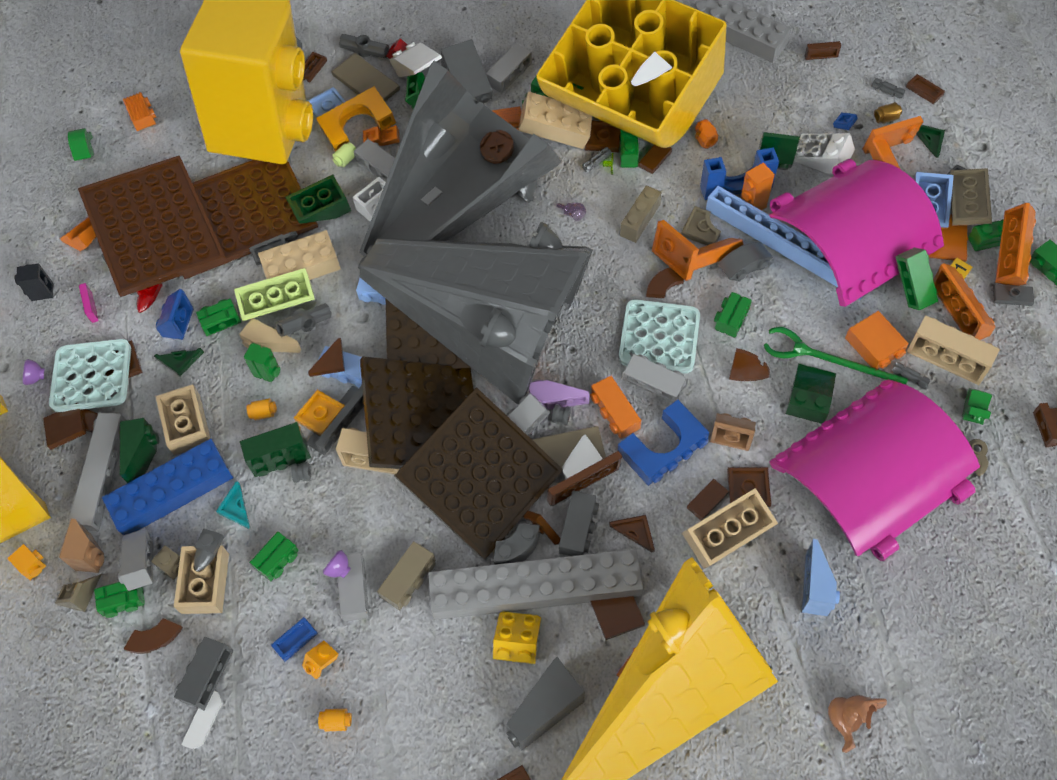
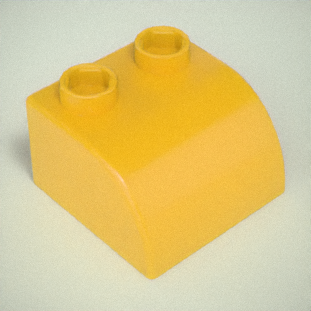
[180,0,313,164]
[536,0,727,148]

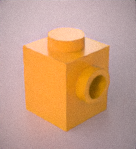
[7,544,46,580]

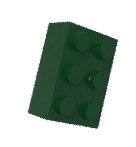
[240,422,311,477]

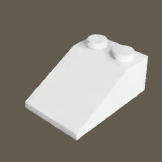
[389,42,442,77]

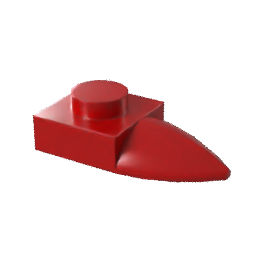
[137,283,163,313]

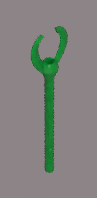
[764,327,908,385]

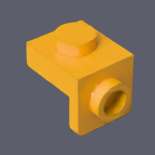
[302,640,339,679]

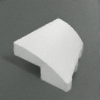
[561,435,602,479]

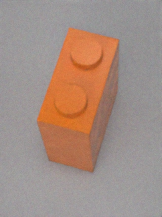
[845,310,909,369]

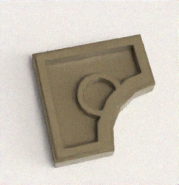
[681,206,721,245]

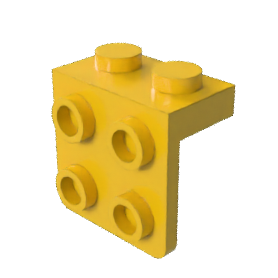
[493,611,541,664]

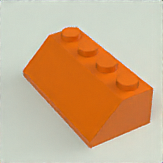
[995,203,1036,286]
[933,263,996,340]

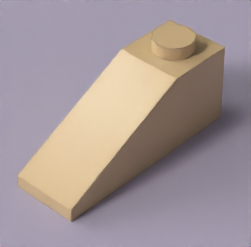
[239,318,301,353]

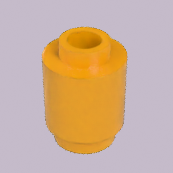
[246,398,277,420]
[318,708,352,732]

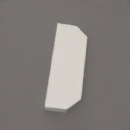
[181,691,222,749]

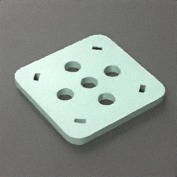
[619,300,700,374]
[49,339,131,412]

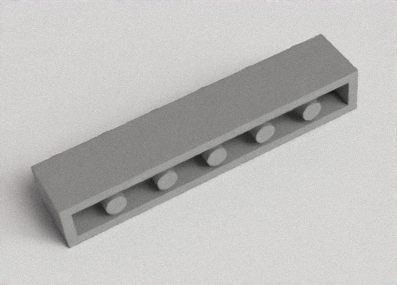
[354,139,443,206]
[68,412,126,532]

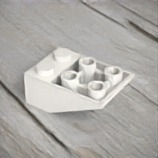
[794,133,855,174]
[353,177,386,222]

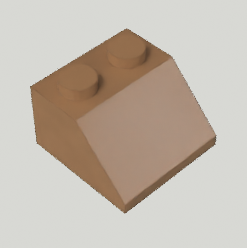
[710,413,756,451]
[59,518,104,573]

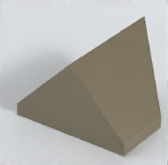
[55,574,101,612]

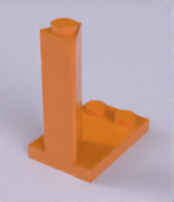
[862,116,924,169]
[652,220,744,281]

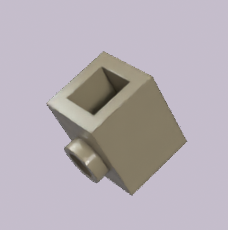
[151,545,180,580]

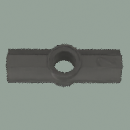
[339,34,389,58]
[275,303,332,337]

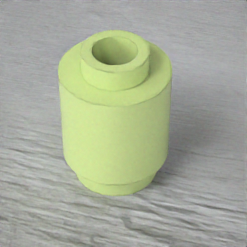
[332,142,356,167]

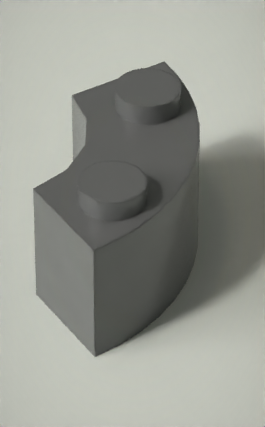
[718,242,773,281]
[494,523,540,565]

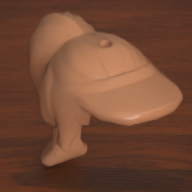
[828,695,887,753]

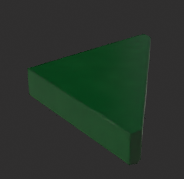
[916,125,945,158]
[154,348,204,376]

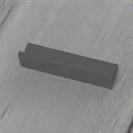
[307,385,364,456]

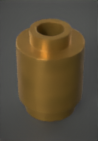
[874,102,902,124]

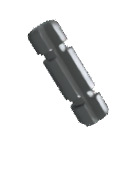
[872,78,905,98]
[582,147,612,172]
[892,362,930,389]

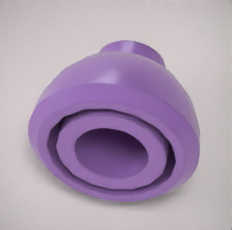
[23,359,45,385]
[323,550,351,578]

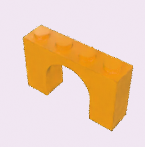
[316,86,396,152]

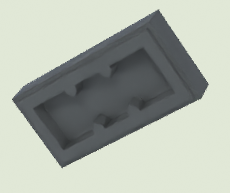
[993,284,1035,306]

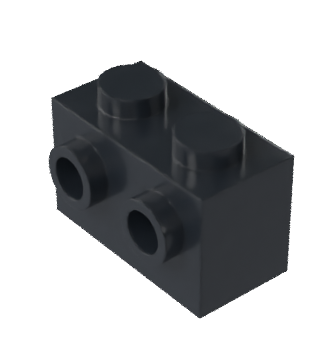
[14,263,54,301]

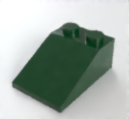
[758,132,800,170]
[286,174,351,224]
[785,363,836,424]
[120,418,159,483]

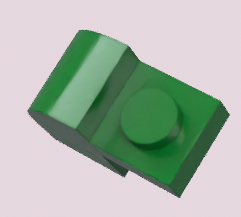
[68,128,94,161]
[962,388,992,425]

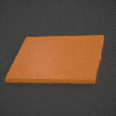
[928,214,968,262]

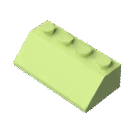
[234,268,315,321]

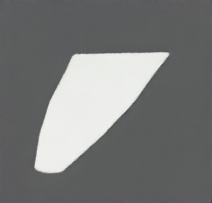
[631,52,672,86]

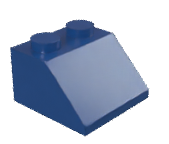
[156,289,194,340]

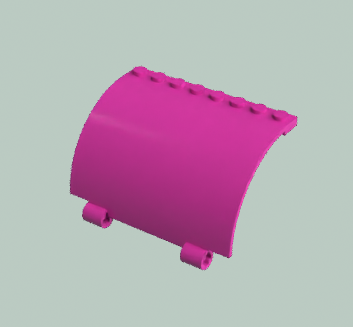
[769,159,944,307]
[769,379,980,561]

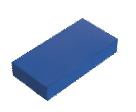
[271,617,318,662]

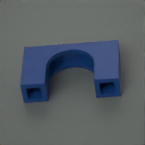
[700,147,779,200]
[617,400,710,486]

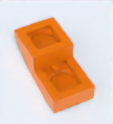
[363,125,400,146]

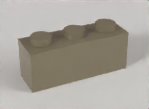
[620,185,662,243]
[377,541,436,611]

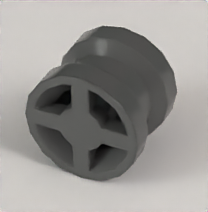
[551,404,571,426]
[291,462,311,483]

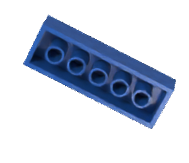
[102,439,234,535]

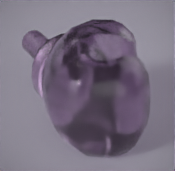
[557,202,586,221]

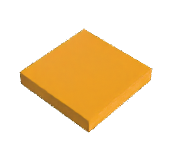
[294,389,345,436]

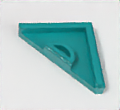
[216,481,250,529]

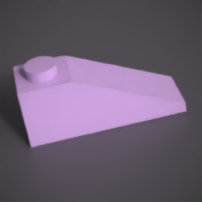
[529,380,589,410]

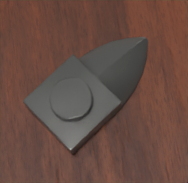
[194,528,224,572]

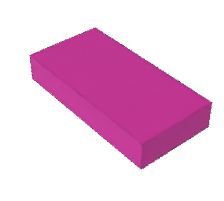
[79,283,99,323]

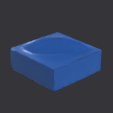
[833,112,858,130]

